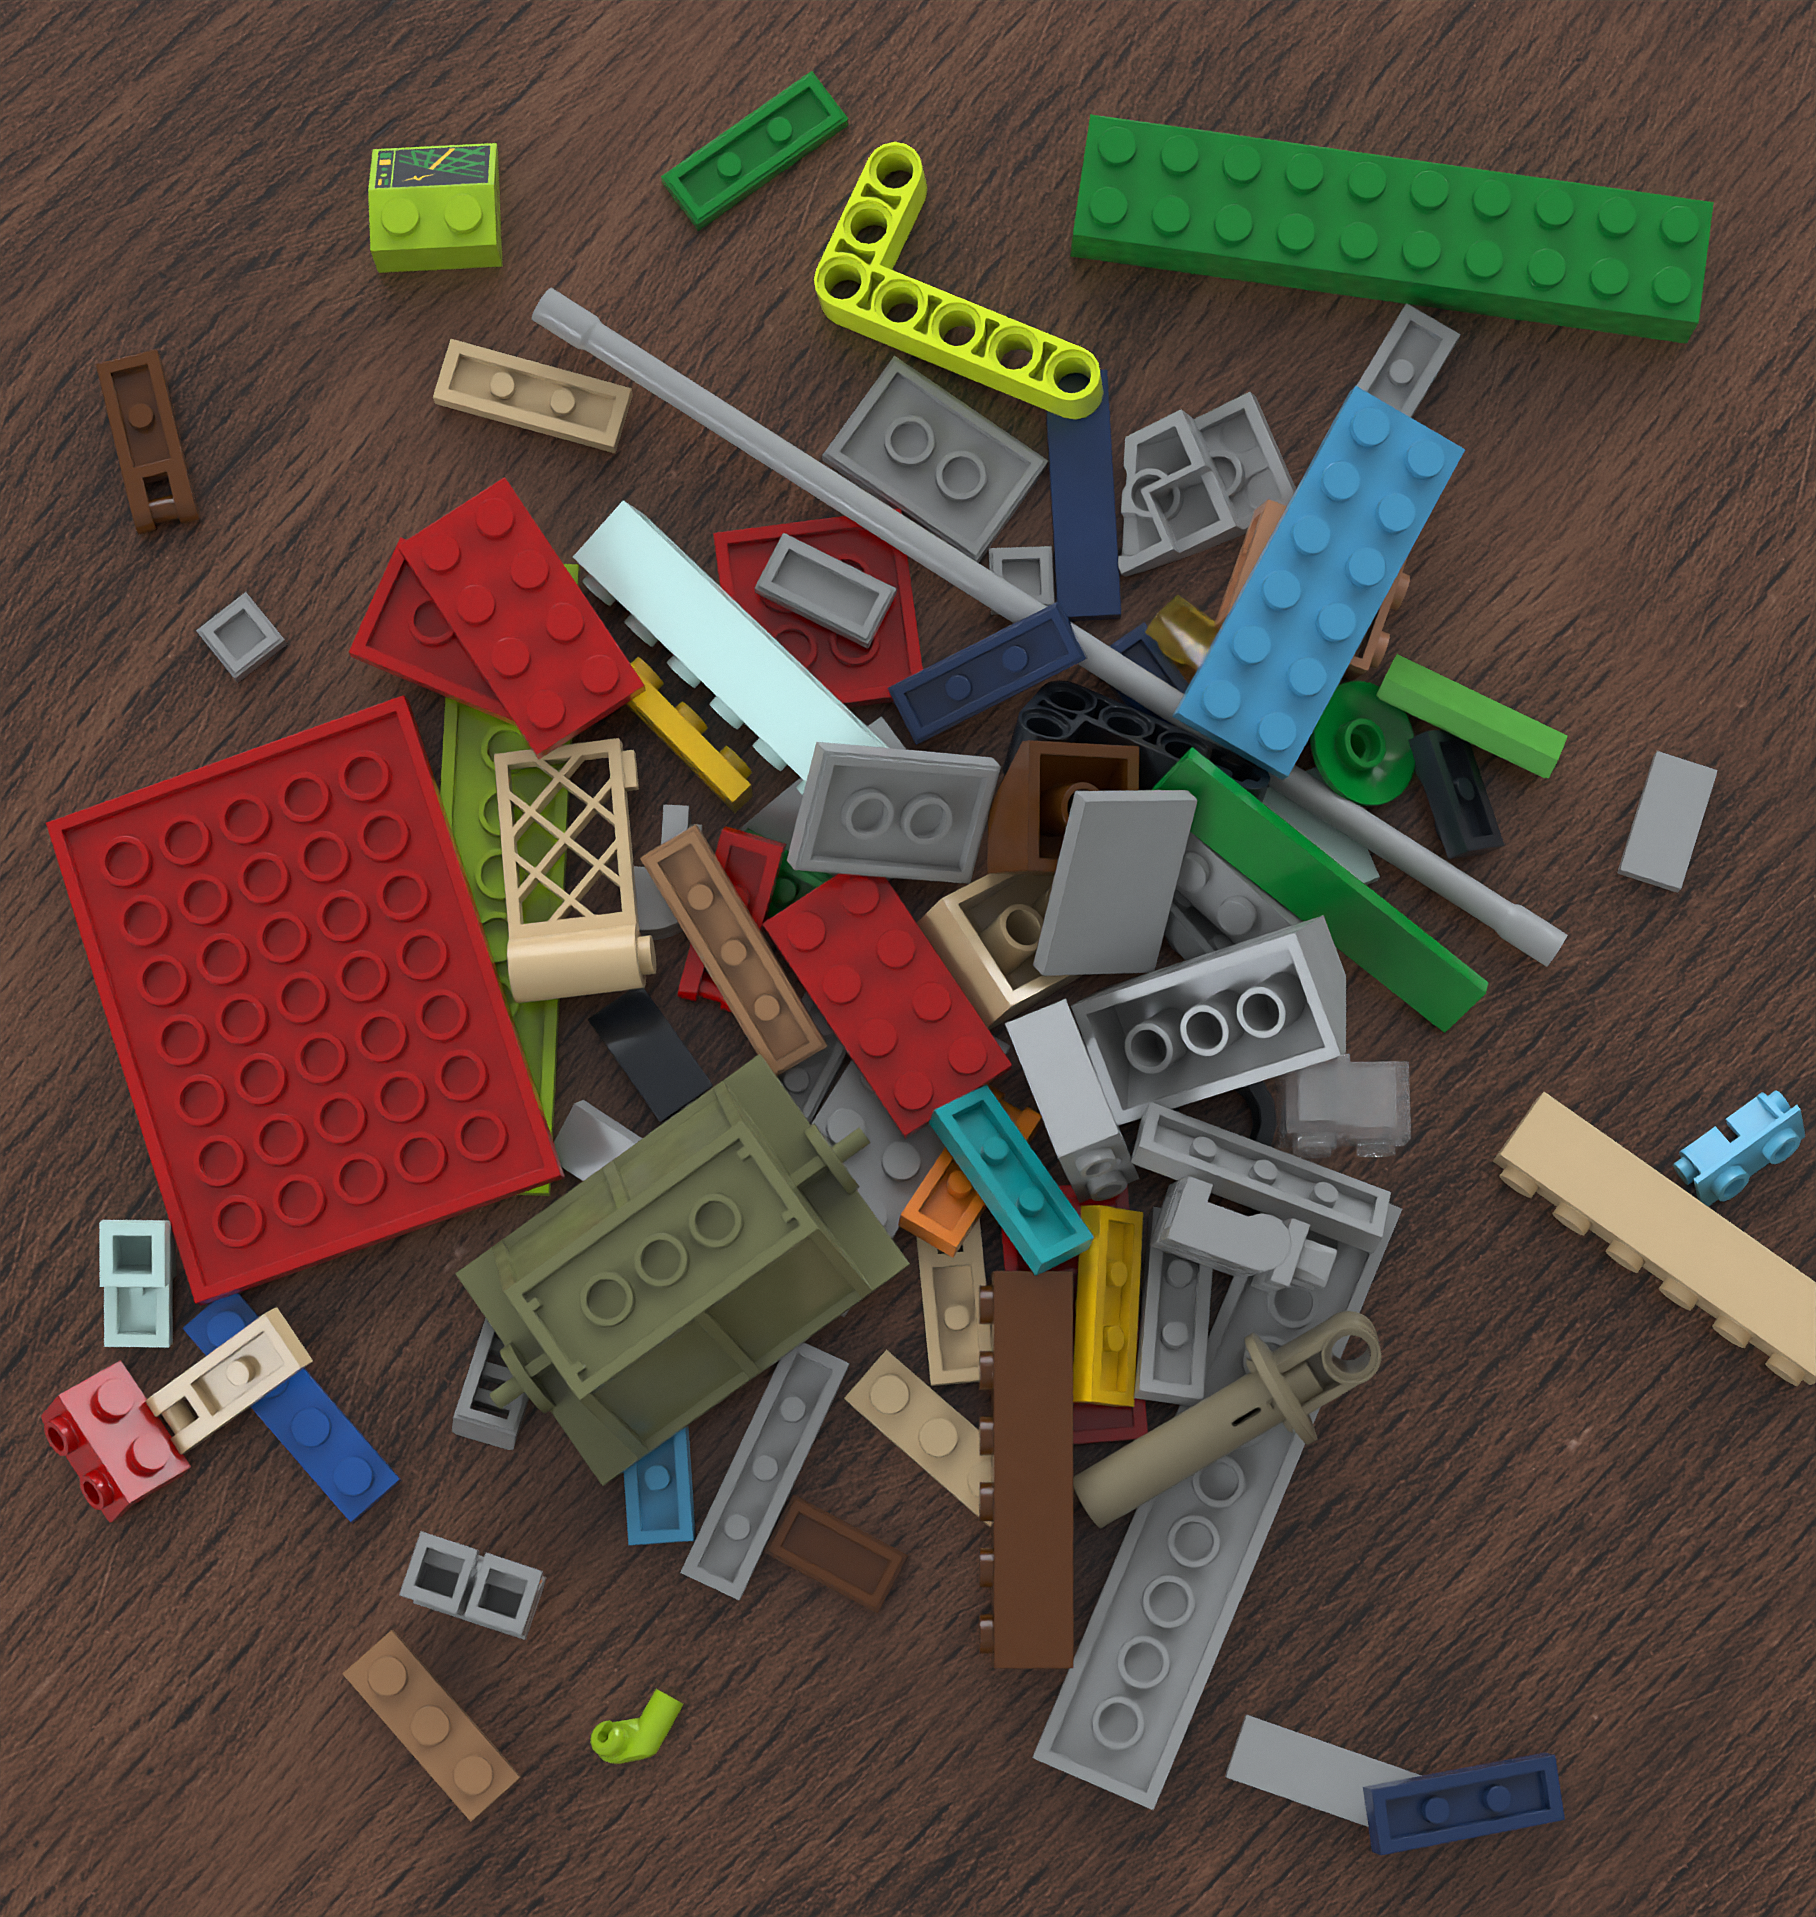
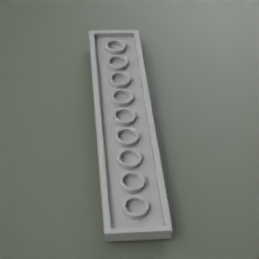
[1032,1203,1402,1810]

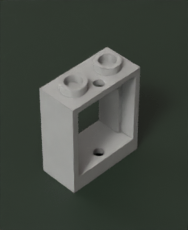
[1005,999,1140,1203]

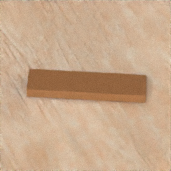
[640,824,828,1076]

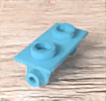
[1673,1090,1805,1207]

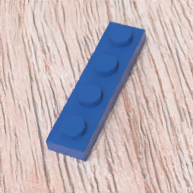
[182,1293,402,1523]

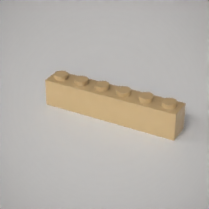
[1493,1092,1816,1386]

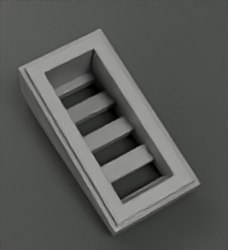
[452,1318,529,1450]

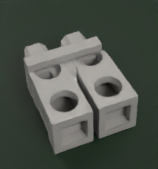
[1148,1176,1337,1293]
[399,1531,547,1640]

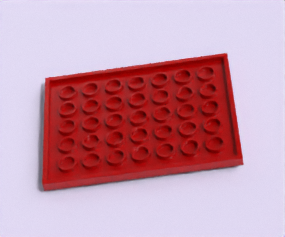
[46,695,565,1306]

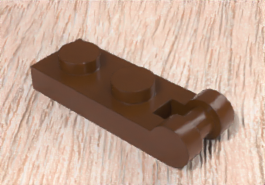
[96,349,200,535]

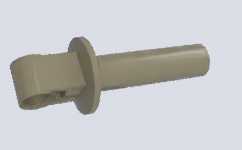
[1073,1311,1381,1529]

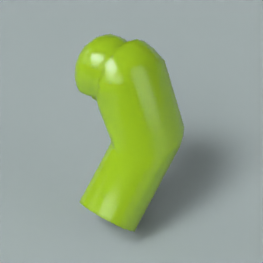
[590,1689,684,1764]

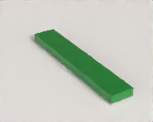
[1152,747,1489,1033]

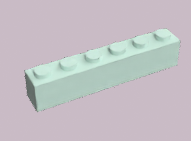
[573,501,889,795]

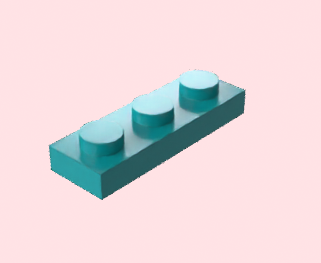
[929,1084,1094,1276]

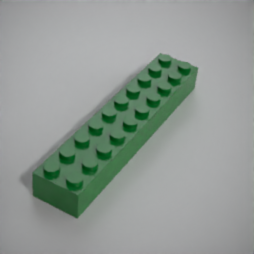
[1070,114,1714,344]

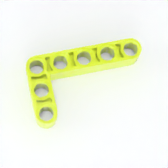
[814,142,1104,420]

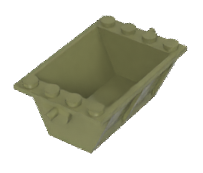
[455,1054,910,1486]

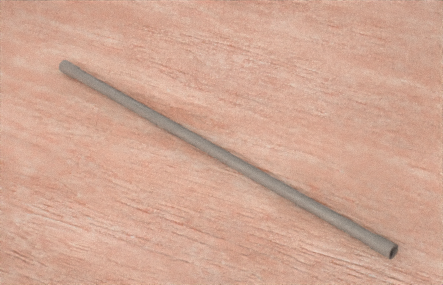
[531,288,1568,967]

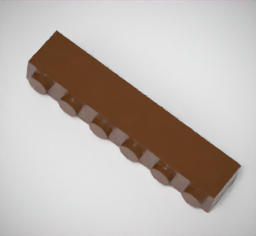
[979,1271,1073,1669]

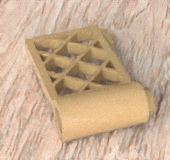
[494,738,657,1003]

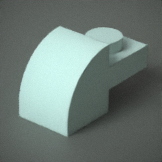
[99,1220,176,1347]

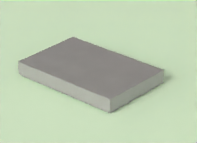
[822,356,1048,563]
[787,742,1001,884]
[1033,790,1198,976]

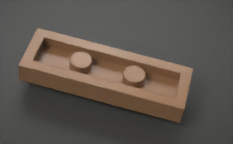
[343,1630,522,1822]

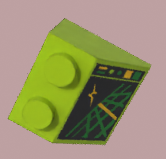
[368,143,503,273]

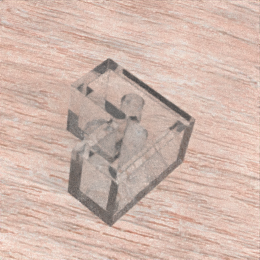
[1275,1054,1411,1158]

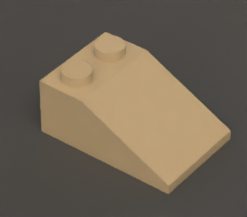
[917,874,1082,1030]

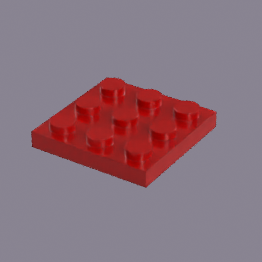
[713,509,923,708]

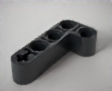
[1002,680,1270,803]

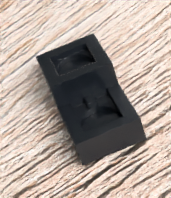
[588,988,713,1123]

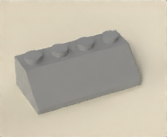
[1071,915,1346,1126]

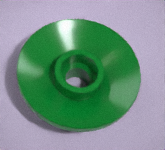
[1310,681,1415,807]

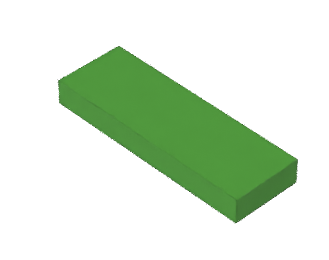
[1376,654,1568,779]

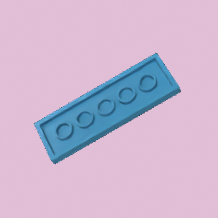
[1172,386,1465,780]

